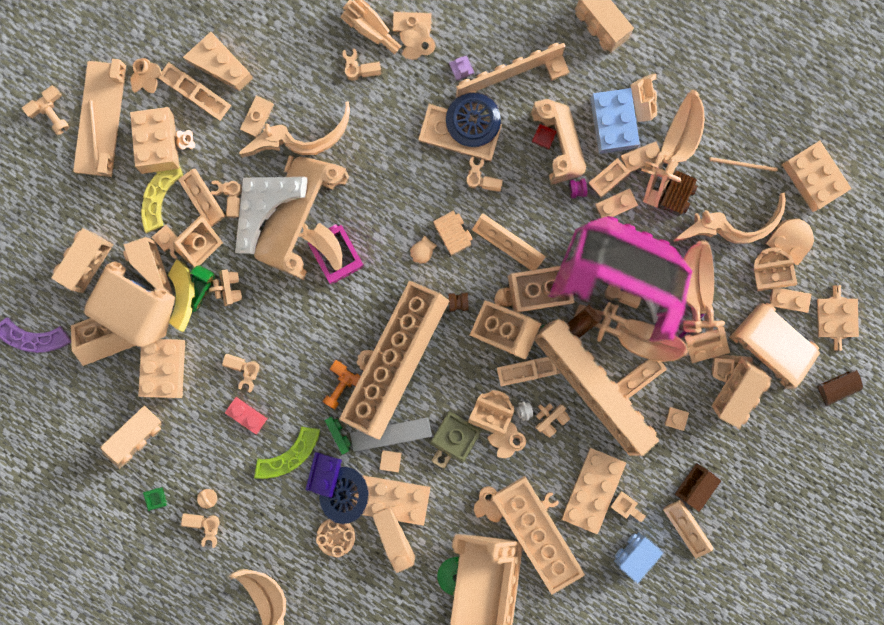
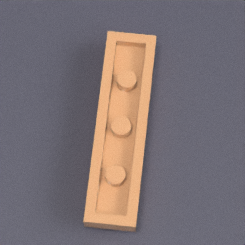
[472,214,546,270]

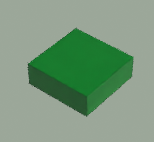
[143,487,167,511]

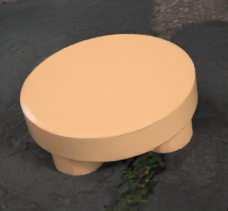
[316,519,355,557]

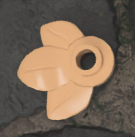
[400,22,435,60]
[131,58,162,94]
[488,422,526,458]
[474,486,502,522]

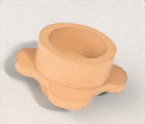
[175,130,195,150]

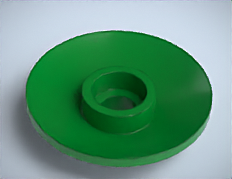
[437,557,460,596]

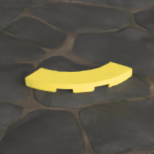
[141,165,184,234]
[167,259,194,332]

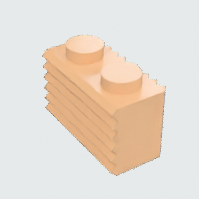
[433,211,473,256]

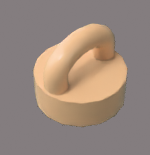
[495,287,512,307]
[197,489,217,509]

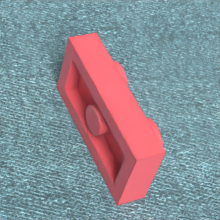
[225,397,268,435]

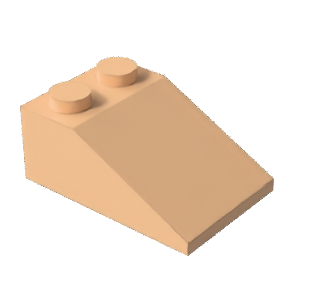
[123,237,173,295]

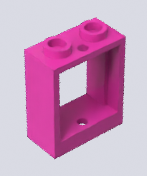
[308,224,364,285]

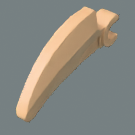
[298,223,342,270]

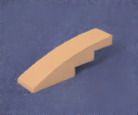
[158,62,231,121]
[497,357,560,386]

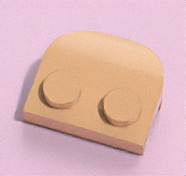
[766,218,814,266]
[754,247,797,291]
[468,390,514,437]

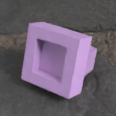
[449,55,474,81]

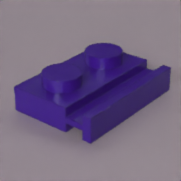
[305,452,342,497]

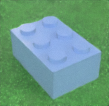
[590,88,640,154]

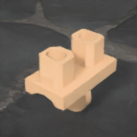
[209,270,242,306]
[535,403,570,438]

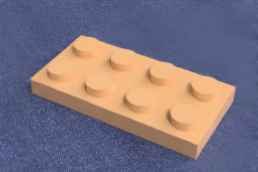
[418,104,502,162]
[561,448,626,535]
[351,475,430,526]

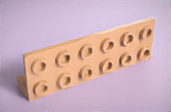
[456,43,570,114]
[73,59,126,177]

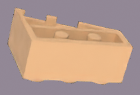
[183,32,253,91]
[100,406,162,469]

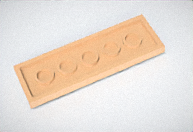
[492,476,585,595]

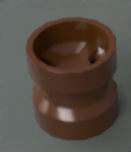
[448,292,469,312]

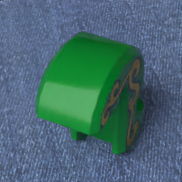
[190,265,215,312]

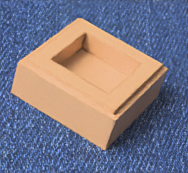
[380,450,402,472]

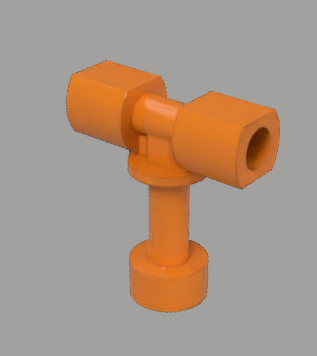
[322,360,361,410]

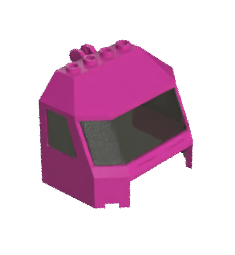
[548,216,693,342]

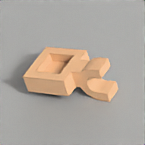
[610,491,646,522]

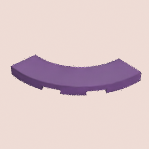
[0,317,71,353]

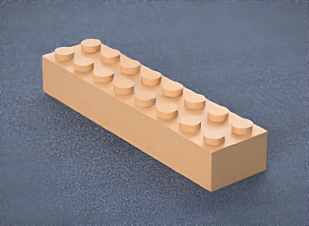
[339,280,449,440]
[534,319,659,456]

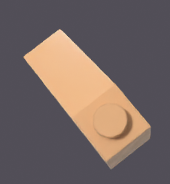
[372,506,415,573]

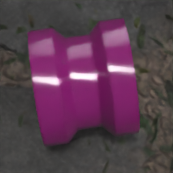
[569,178,587,199]

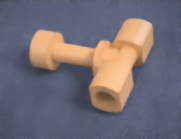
[22,85,69,135]

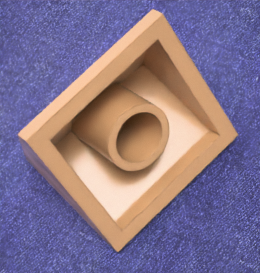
[173,215,223,267]

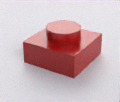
[532,124,557,150]

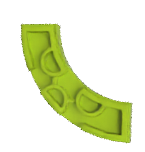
[254,426,321,479]

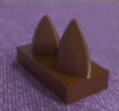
[567,305,603,338]

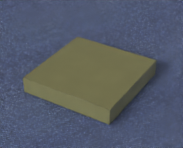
[430,411,482,464]

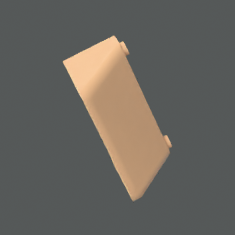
[254,156,349,280]
[450,534,523,625]

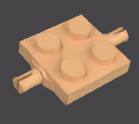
[817,285,859,351]

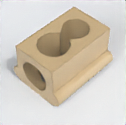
[431,450,451,469]

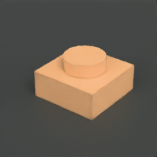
[665,407,689,431]

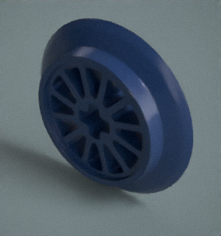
[446,93,501,147]
[319,467,369,524]

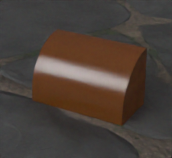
[817,370,863,407]
[674,463,721,512]

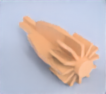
[340,0,401,55]

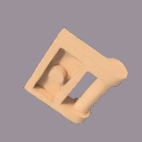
[685,325,730,363]

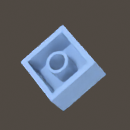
[614,532,663,583]

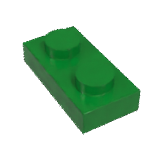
[325,416,351,455]

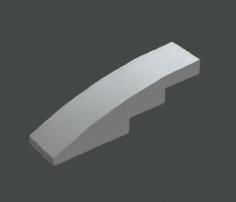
[350,417,432,452]

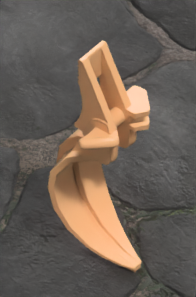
[641,89,705,208]
[239,101,350,158]
[673,193,786,244]
[679,241,725,335]
[574,302,689,362]
[229,569,286,625]

